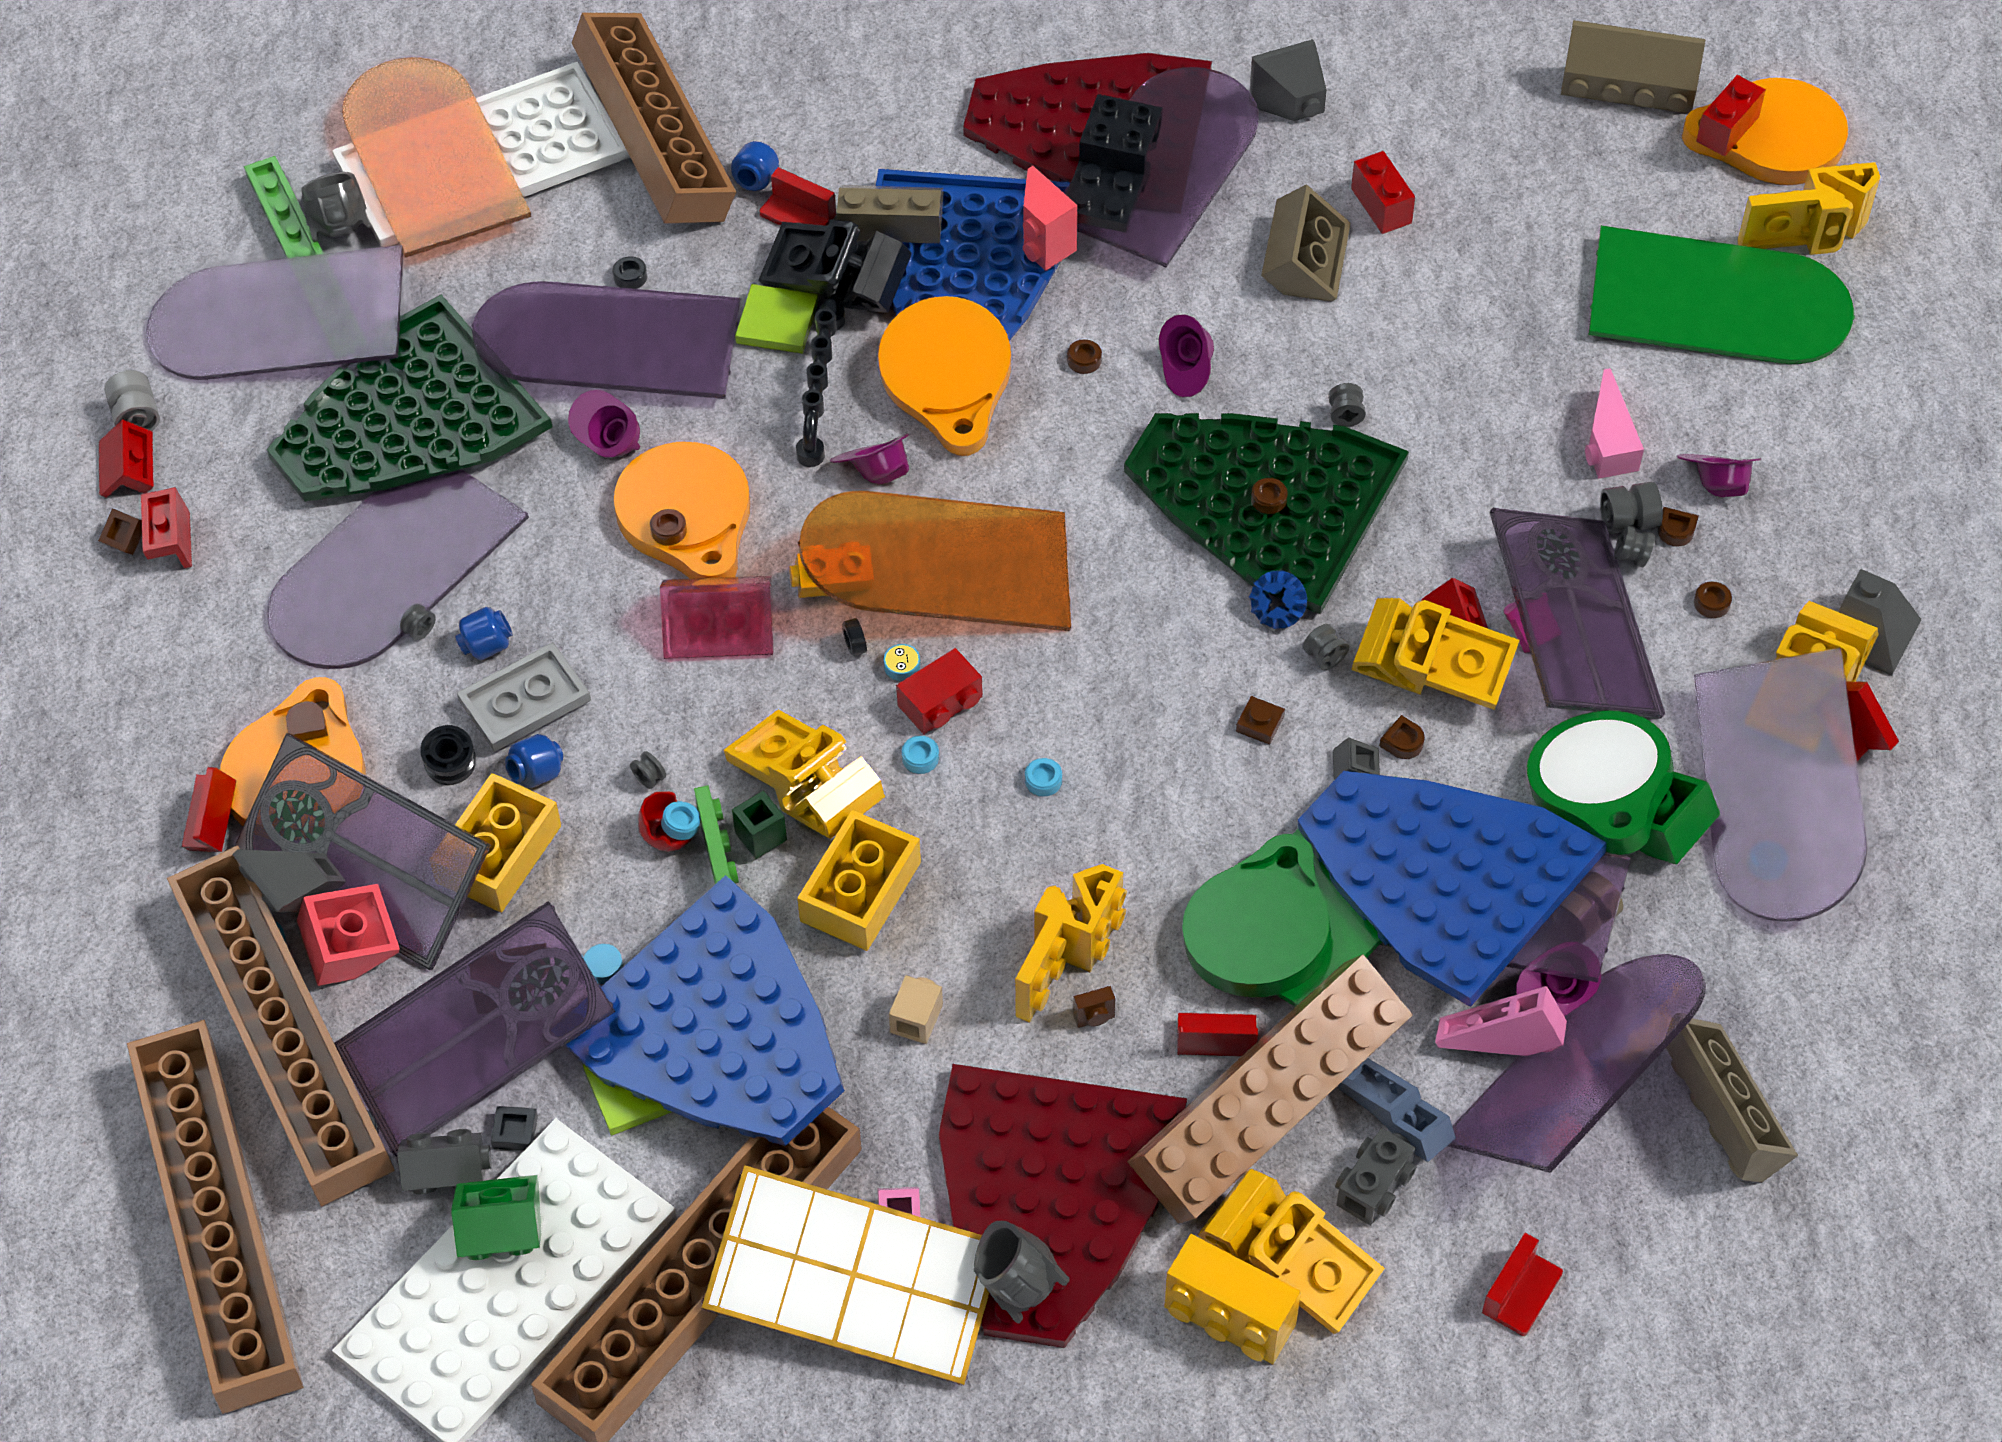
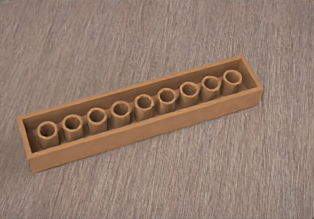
[167,845,395,1207]
[127,1020,304,1414]
[531,1107,862,1442]

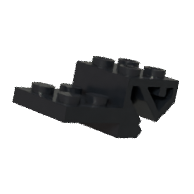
[1066,94,1163,233]
[758,220,912,313]

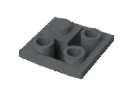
[232,849,347,912]

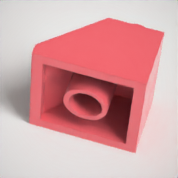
[1023,166,1077,271]
[297,884,400,986]

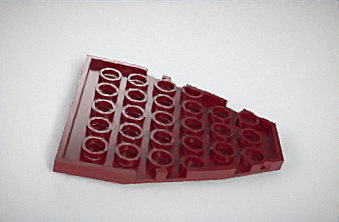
[963,53,1212,216]
[939,1064,1187,1348]

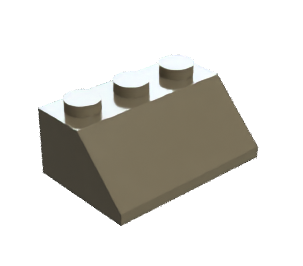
[1261,184,1351,302]
[837,185,944,243]

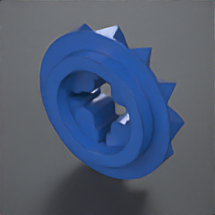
[1249,571,1307,629]

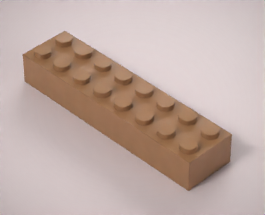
[572,12,736,223]
[1127,954,1413,1224]

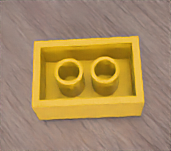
[431,773,561,913]
[797,810,921,951]
[1164,1234,1301,1365]

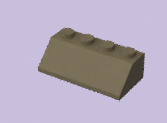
[1560,20,1706,114]
[1665,1016,1798,1183]

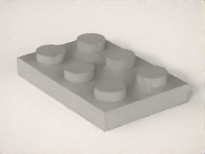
[457,642,591,752]

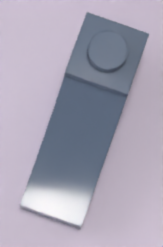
[1338,1058,1456,1162]

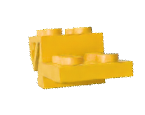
[1737,162,1881,255]
[1351,598,1520,710]
[1745,601,1878,755]
[723,709,885,839]
[1015,864,1127,1023]
[1198,1169,1385,1334]

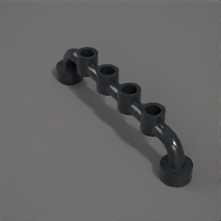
[796,299,846,467]

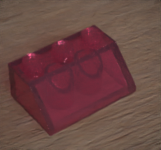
[660,575,774,659]

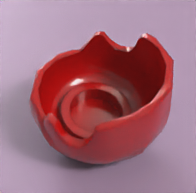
[638,791,692,852]

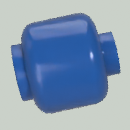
[731,141,779,191]
[455,607,513,660]
[505,734,563,788]

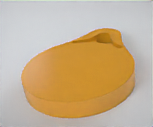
[1682,78,1848,185]
[878,296,1011,456]
[614,441,751,589]
[220,677,366,840]

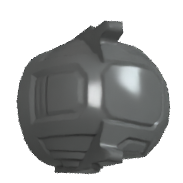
[301,172,371,242]
[973,1221,1069,1323]

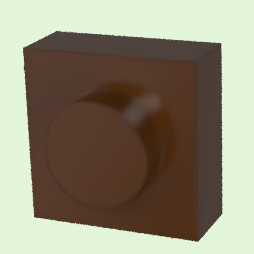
[98,508,142,555]
[1236,696,1285,745]
[1073,986,1116,1028]

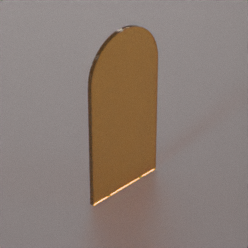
[342,57,532,258]
[798,491,1071,631]

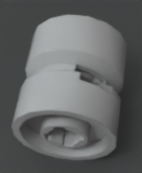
[104,370,160,431]

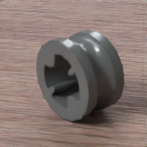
[400,603,436,641]
[630,751,666,789]

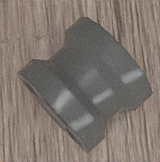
[1328,383,1366,427]
[1614,525,1655,568]
[1303,624,1350,670]

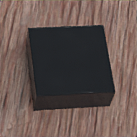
[491,1106,538,1151]

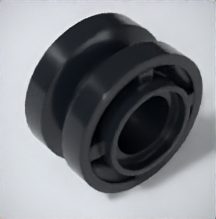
[420,725,476,785]

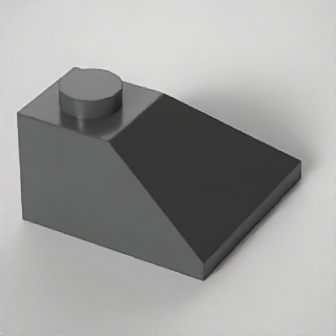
[1249,39,1327,121]
[1839,569,1921,675]

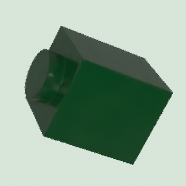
[732,790,787,859]

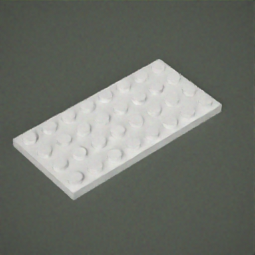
[332,62,630,249]
[332,1118,676,1442]

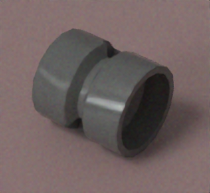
[1600,481,1663,535]

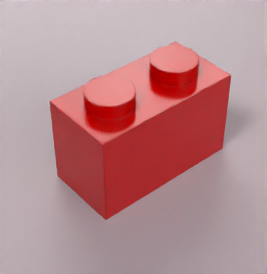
[1696,75,1766,157]
[1351,151,1415,234]
[896,648,983,735]

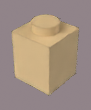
[889,975,943,1044]

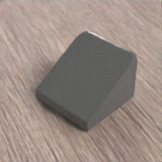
[1333,737,1380,780]

